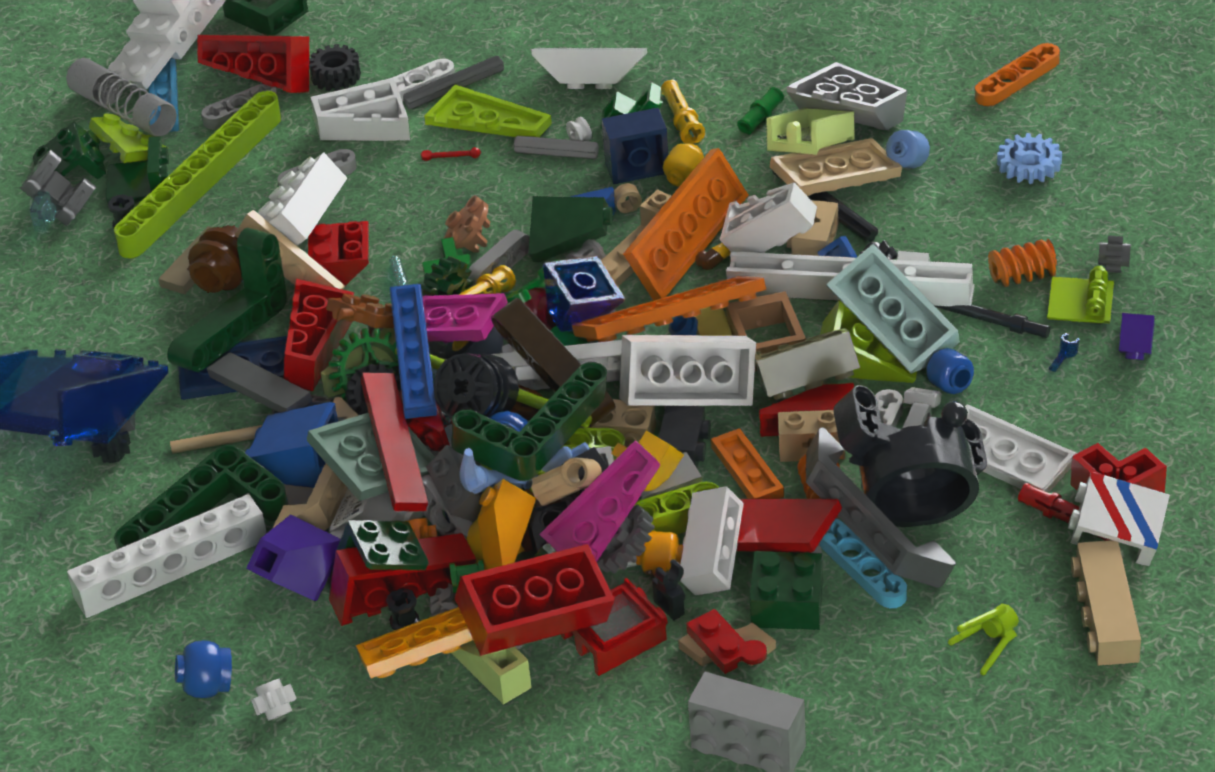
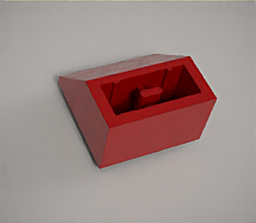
[308,221,369,286]

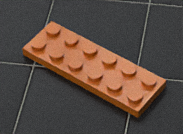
[623,148,749,300]
[572,276,767,342]

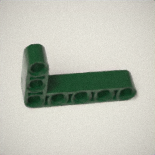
[167,227,287,372]
[451,362,607,481]
[114,445,289,550]

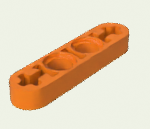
[975,43,1060,106]

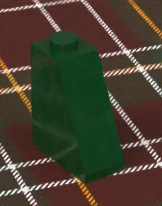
[528,196,613,262]

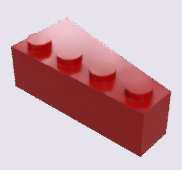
[284,279,354,391]
[329,533,476,626]

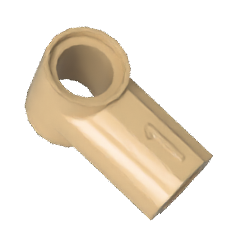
[531,458,602,506]

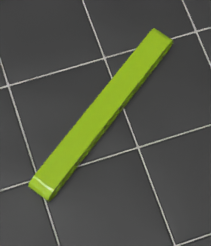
[114,91,281,259]

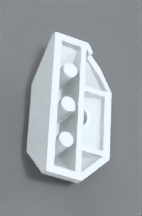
[532,48,647,89]

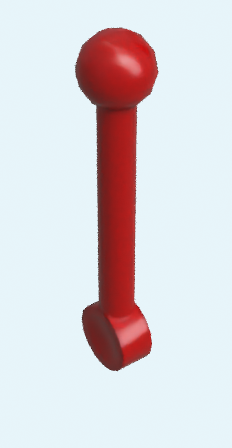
[421,147,481,161]

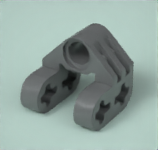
[20,149,96,226]

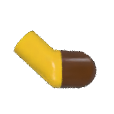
[695,243,731,270]

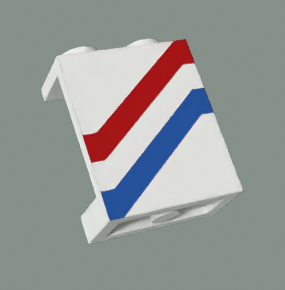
[1068,471,1170,566]

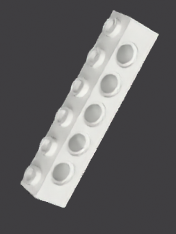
[67,494,266,618]

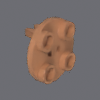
[443,195,490,252]

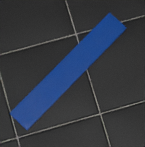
[390,284,437,419]

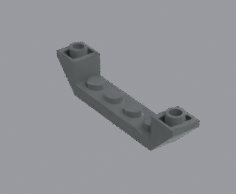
[806,427,956,588]

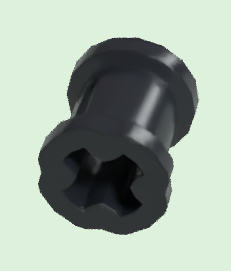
[108,194,135,229]
[386,588,420,631]

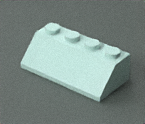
[826,244,960,374]

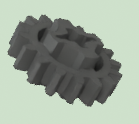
[597,504,655,574]

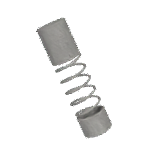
[66,58,177,137]

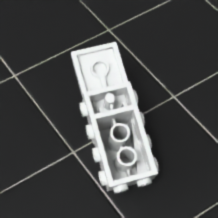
[108,0,226,90]

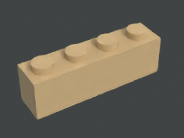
[1071,540,1141,666]

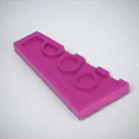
[539,440,661,562]

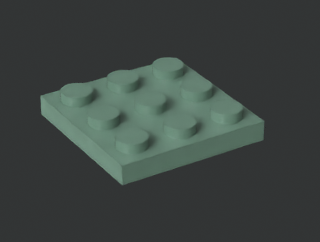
[306,413,435,501]

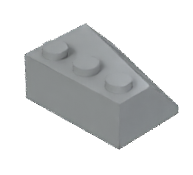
[786,62,908,130]

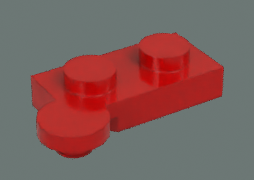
[686,609,767,674]

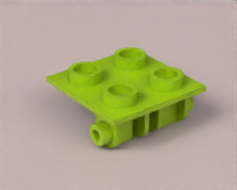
[1047,266,1114,324]

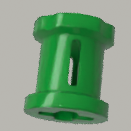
[449,559,484,594]

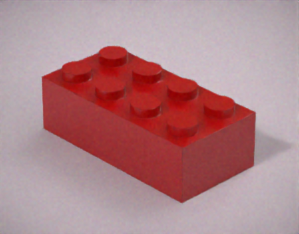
[455,544,615,656]

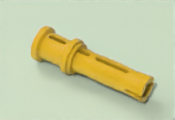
[661,80,705,144]
[459,265,516,295]

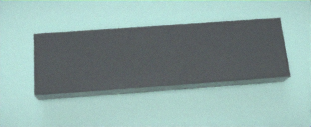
[207,352,312,413]

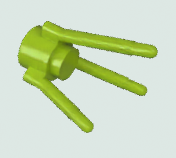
[948,603,1019,675]

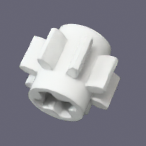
[251,678,297,721]

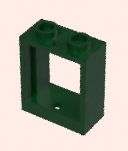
[223,0,308,36]

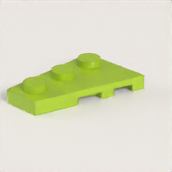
[89,114,168,163]

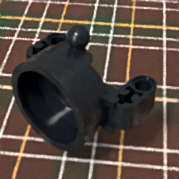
[834,385,987,527]

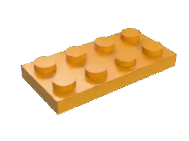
[356,607,473,679]

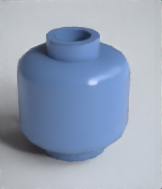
[886,130,930,169]

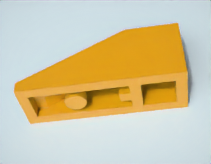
[478,479,536,570]

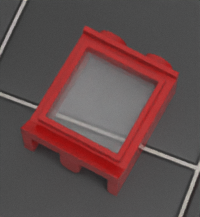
[561,578,668,676]

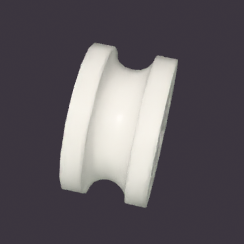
[566,116,592,141]

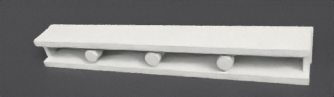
[726,251,975,306]

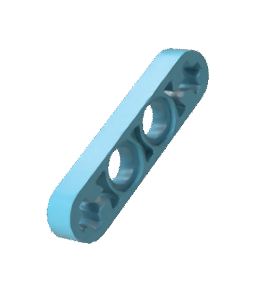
[819,519,907,608]

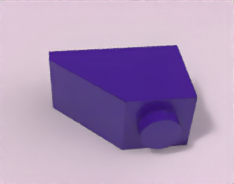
[1119,313,1156,360]

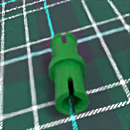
[737,87,784,135]

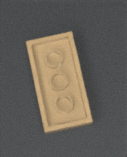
[770,138,902,196]

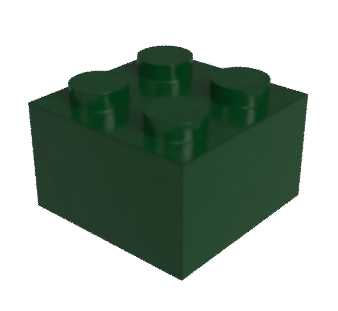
[750,551,823,630]

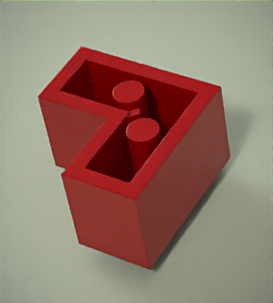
[1070,443,1167,493]

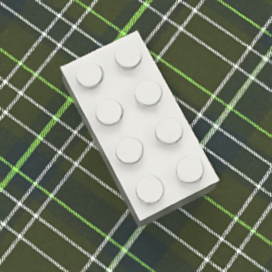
[258,152,347,246]
[619,335,756,406]

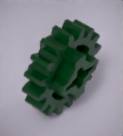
[421,256,473,296]

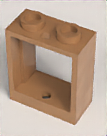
[726,291,806,372]

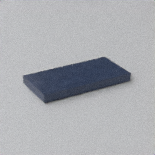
[178,336,287,400]

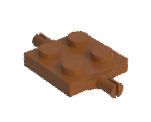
[326,294,394,328]

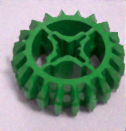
[328,328,400,401]

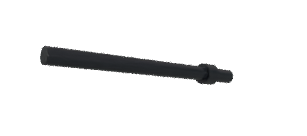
[935,304,1050,338]

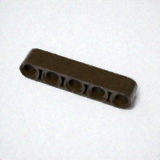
[491,298,616,428]

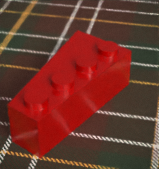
[197,35,309,93]

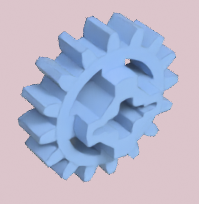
[997,133,1062,184]

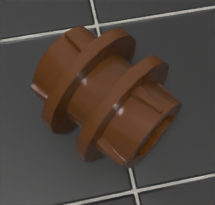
[187,225,243,293]

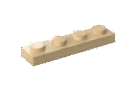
[235,210,345,289]

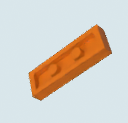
[711,428,785,499]

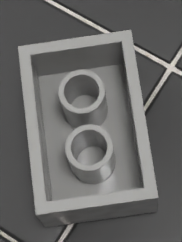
[688,671,806,772]

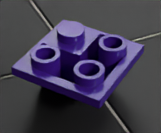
[246,514,341,601]

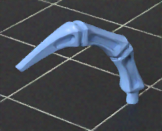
[459,442,590,494]

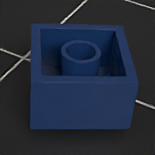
[601,108,668,184]

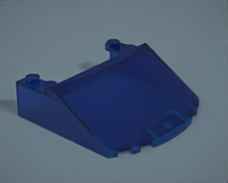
[0,349,168,446]

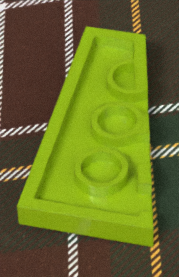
[424,85,552,137]

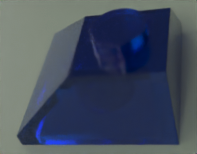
[543,256,625,332]

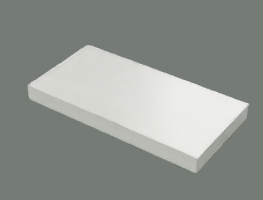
[965,404,1077,493]

